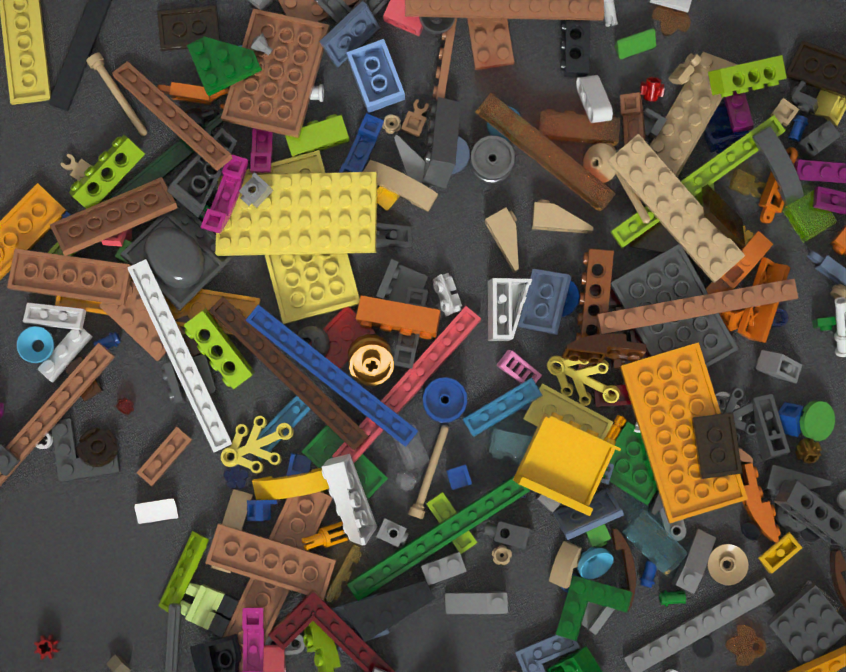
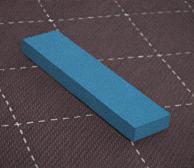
[463,378,543,437]
[257,395,311,460]

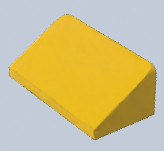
[758,532,803,574]

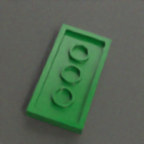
[301,425,388,500]

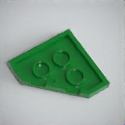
[187,36,262,96]
[602,421,658,506]

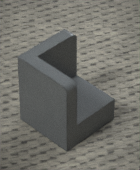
[643,108,667,140]

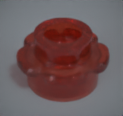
[115,397,134,416]

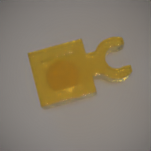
[729,169,766,198]

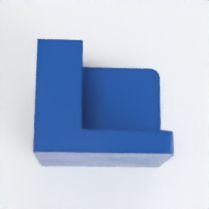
[778,402,804,437]
[286,453,312,476]
[446,465,472,490]
[247,500,277,521]

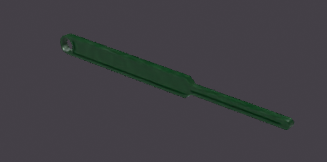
[107,111,224,200]

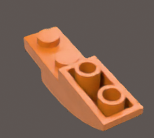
[705,231,773,294]
[741,463,781,542]

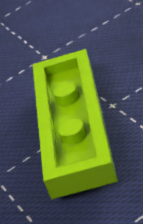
[426,492,478,554]

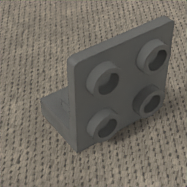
[376,259,428,303]

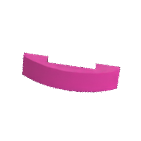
[250,128,273,173]
[201,154,248,234]
[242,608,264,672]

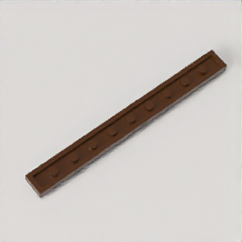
[209,297,369,451]

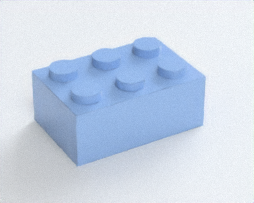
[346,39,405,113]

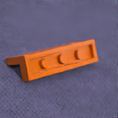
[737,257,790,343]

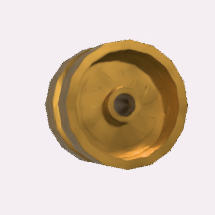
[348,334,394,386]

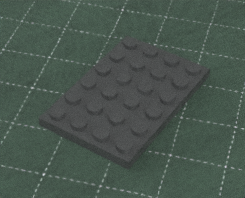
[611,244,738,367]

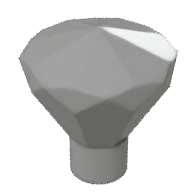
[250,33,273,56]

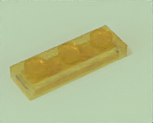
[324,544,363,603]

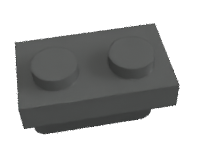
[162,355,216,404]

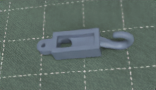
[807,251,846,286]

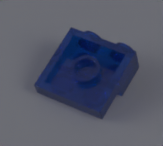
[704,105,749,154]

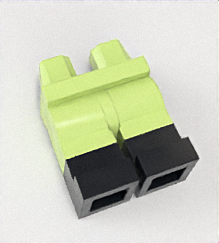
[180,583,240,638]

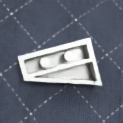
[488,278,532,341]

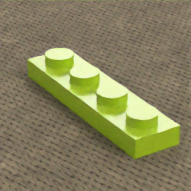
[158,531,209,613]

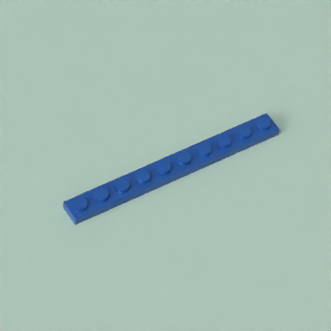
[246,305,418,447]

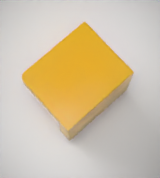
[377,186,400,211]

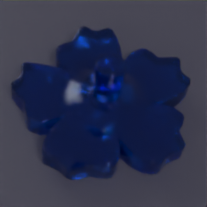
[223,465,249,489]

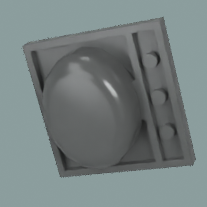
[121,200,236,311]

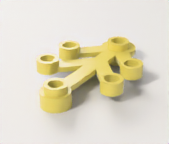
[547,356,620,406]
[221,416,294,474]

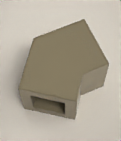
[106,654,131,672]

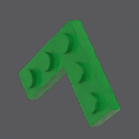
[556,575,633,641]

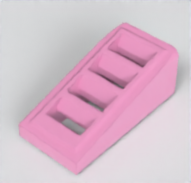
[497,350,542,384]

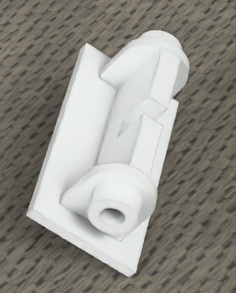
[433,273,462,317]

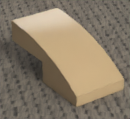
[549,541,582,588]

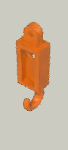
[157,82,230,109]
[758,147,798,223]

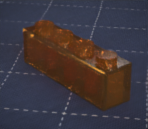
[537,109,620,146]

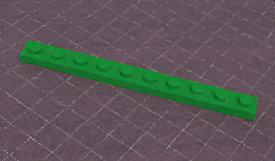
[347,475,530,601]

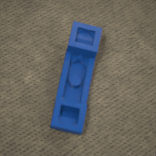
[338,113,384,173]

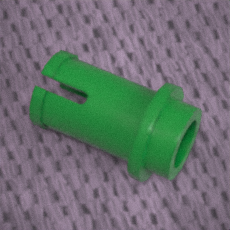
[659,590,686,607]

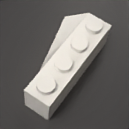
[322,454,377,545]

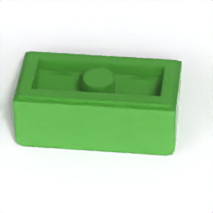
[614,28,656,59]

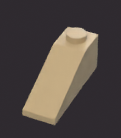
[531,200,593,234]
[485,208,519,273]

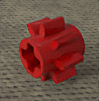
[640,77,665,102]
[34,634,60,660]

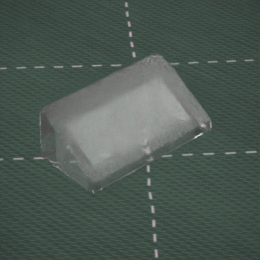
[394,425,430,471]

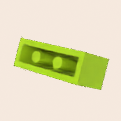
[285,114,350,157]

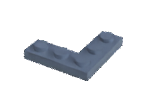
[515,634,580,672]

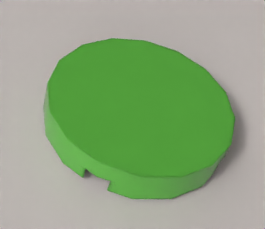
[800,400,835,441]

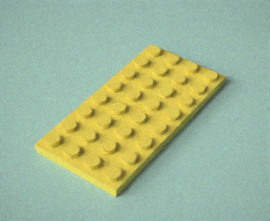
[245,150,360,324]
[215,172,377,256]

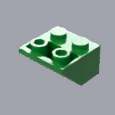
[546,646,603,672]

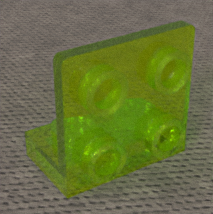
[782,190,837,243]

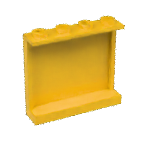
[513,412,621,516]

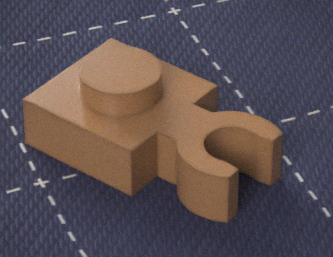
[401,99,429,137]

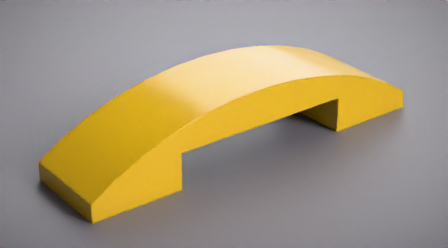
[252,468,329,500]

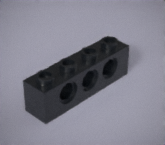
[560,20,590,77]

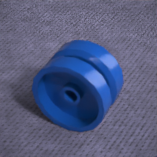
[423,377,467,423]

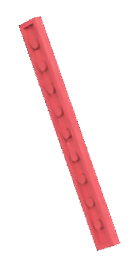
[332,306,481,463]

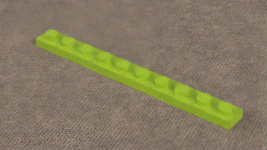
[611,115,786,248]

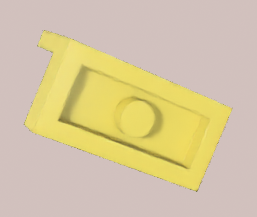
[810,90,846,126]

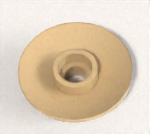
[583,143,617,183]
[707,544,748,585]

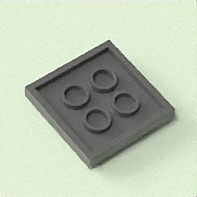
[767,583,846,665]

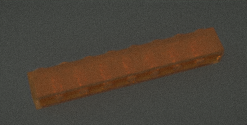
[475,93,616,211]

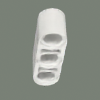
[576,75,613,123]

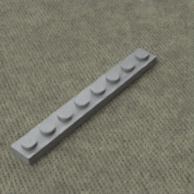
[623,577,775,672]

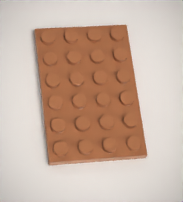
[221,8,330,138]

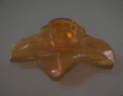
[652,5,691,36]
[725,624,767,666]

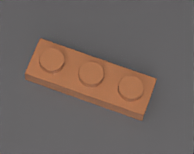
[137,427,193,486]

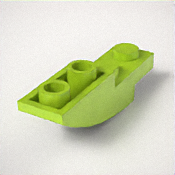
[303,621,341,672]

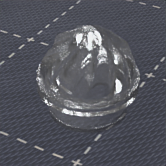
[397,471,417,492]

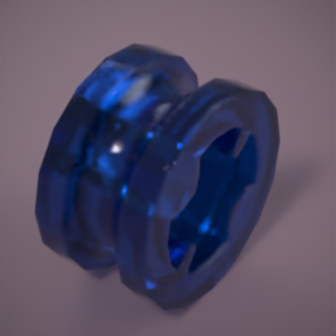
[772,308,788,327]

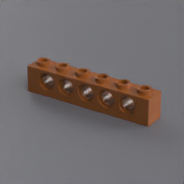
[575,248,614,369]

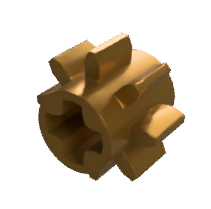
[795,438,822,463]

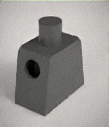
[796,120,841,160]
[484,521,533,549]

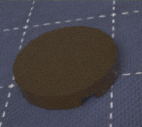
[77,428,118,467]

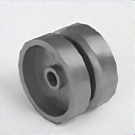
[470,136,515,184]

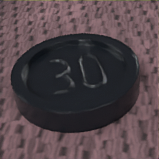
[741,521,762,540]
[801,528,820,542]
[693,637,714,658]

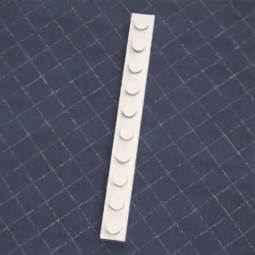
[128,259,232,452]

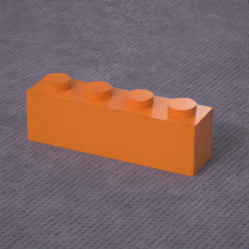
[356,295,441,339]

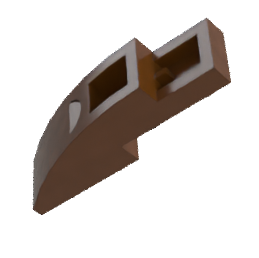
[562,334,646,364]

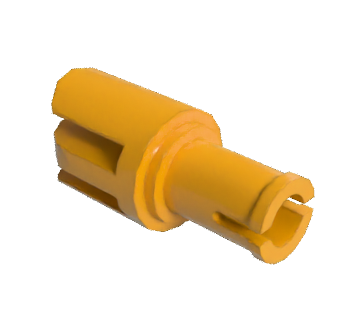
[302,521,348,551]

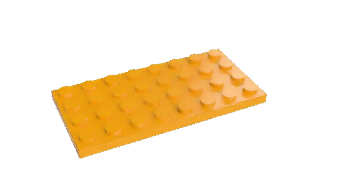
[620,342,748,523]

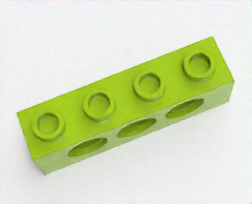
[708,55,787,98]
[68,135,145,209]
[184,308,255,389]

